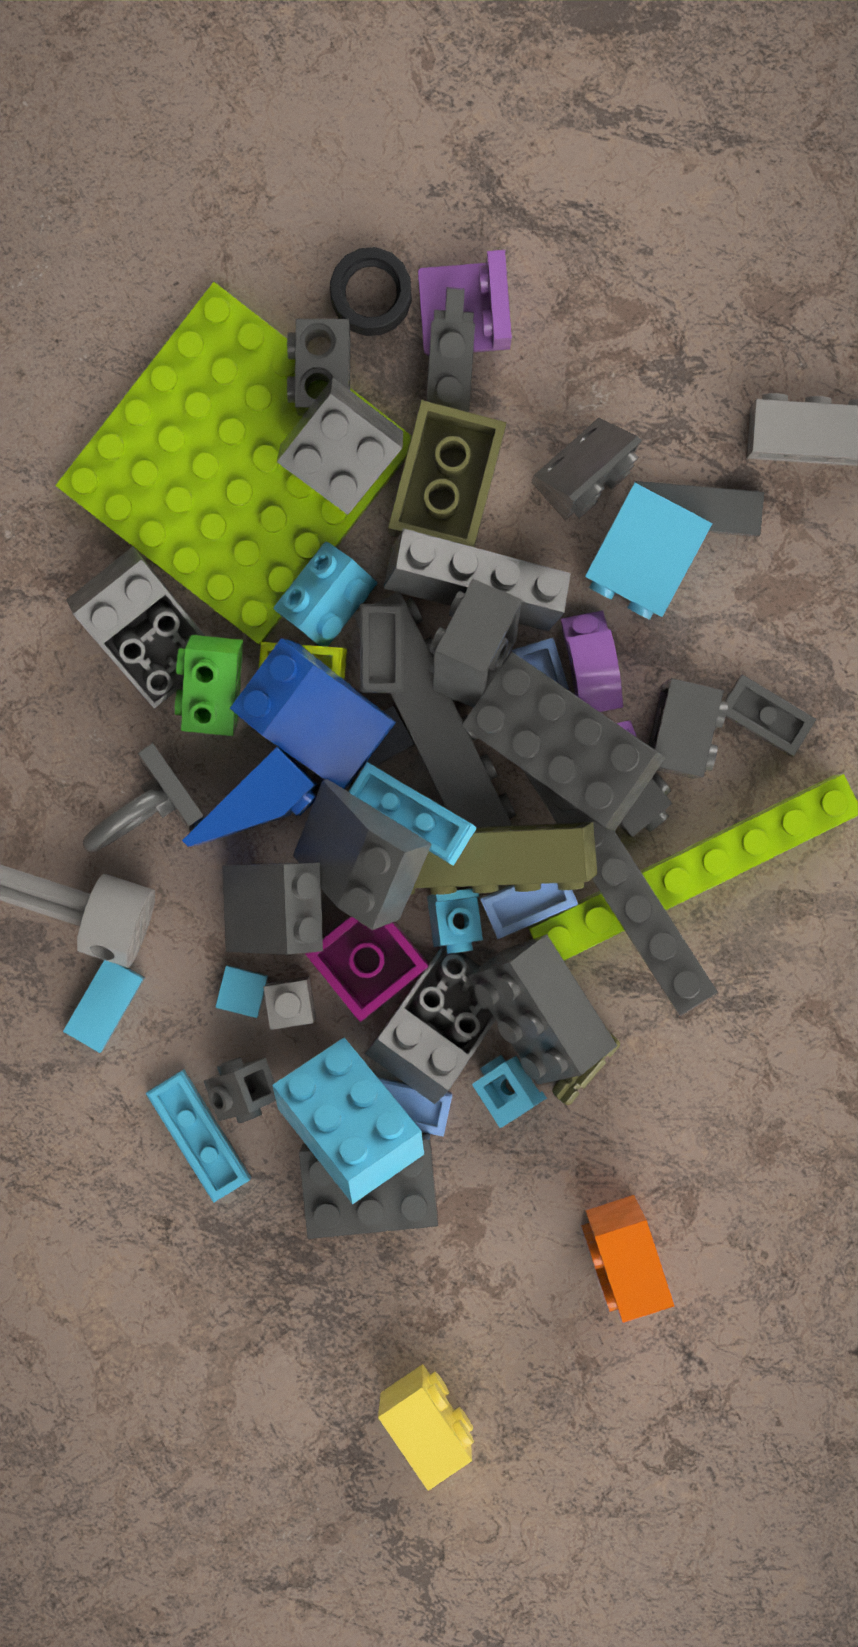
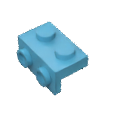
[274,542,378,647]

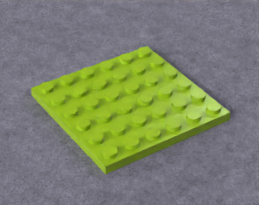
[55,282,412,646]

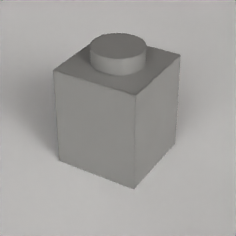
[263,976,316,1030]

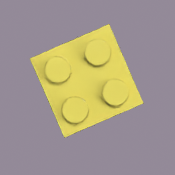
[378,1364,474,1491]

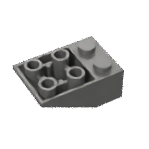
[531,418,642,521]
[66,546,205,709]
[365,946,496,1104]

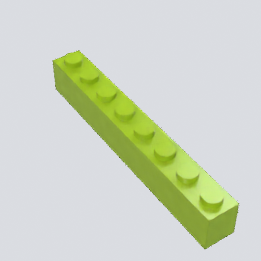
[527,774,858,961]

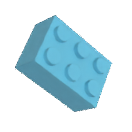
[272,1037,424,1204]

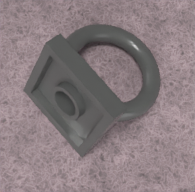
[83,743,204,852]

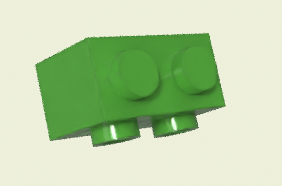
[175,635,243,736]

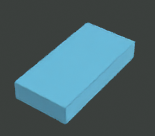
[63,960,145,1053]

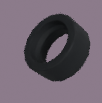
[330,247,412,336]

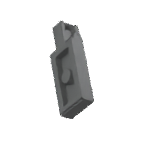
[426,287,475,412]

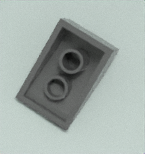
[293,779,432,930]

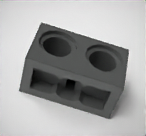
[287,319,351,416]

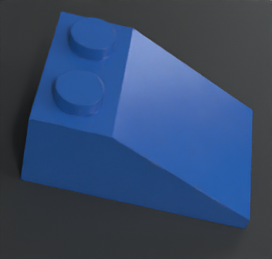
[229,638,396,790]
[182,747,319,847]

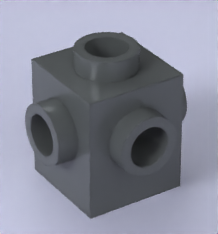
[204,1057,276,1123]

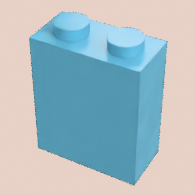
[585,482,713,620]

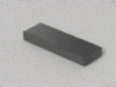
[635,481,764,537]

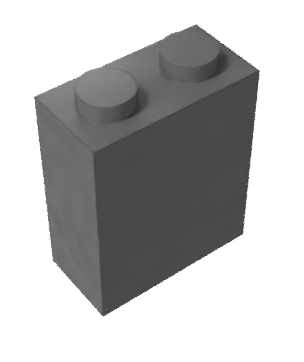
[222,863,323,954]

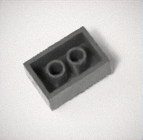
[468,934,617,1085]
[299,1132,438,1239]

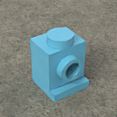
[427,889,483,954]
[472,1055,547,1128]

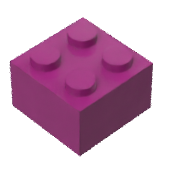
[305,916,429,1022]

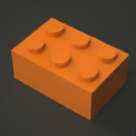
[581,1195,675,1323]

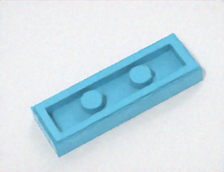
[349,762,476,866]
[145,1069,251,1203]

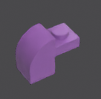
[561,610,623,712]

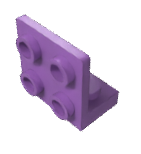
[418,250,512,356]

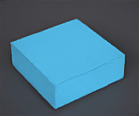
[215,965,269,1018]

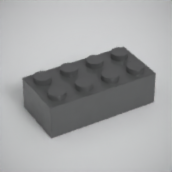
[462,652,666,831]

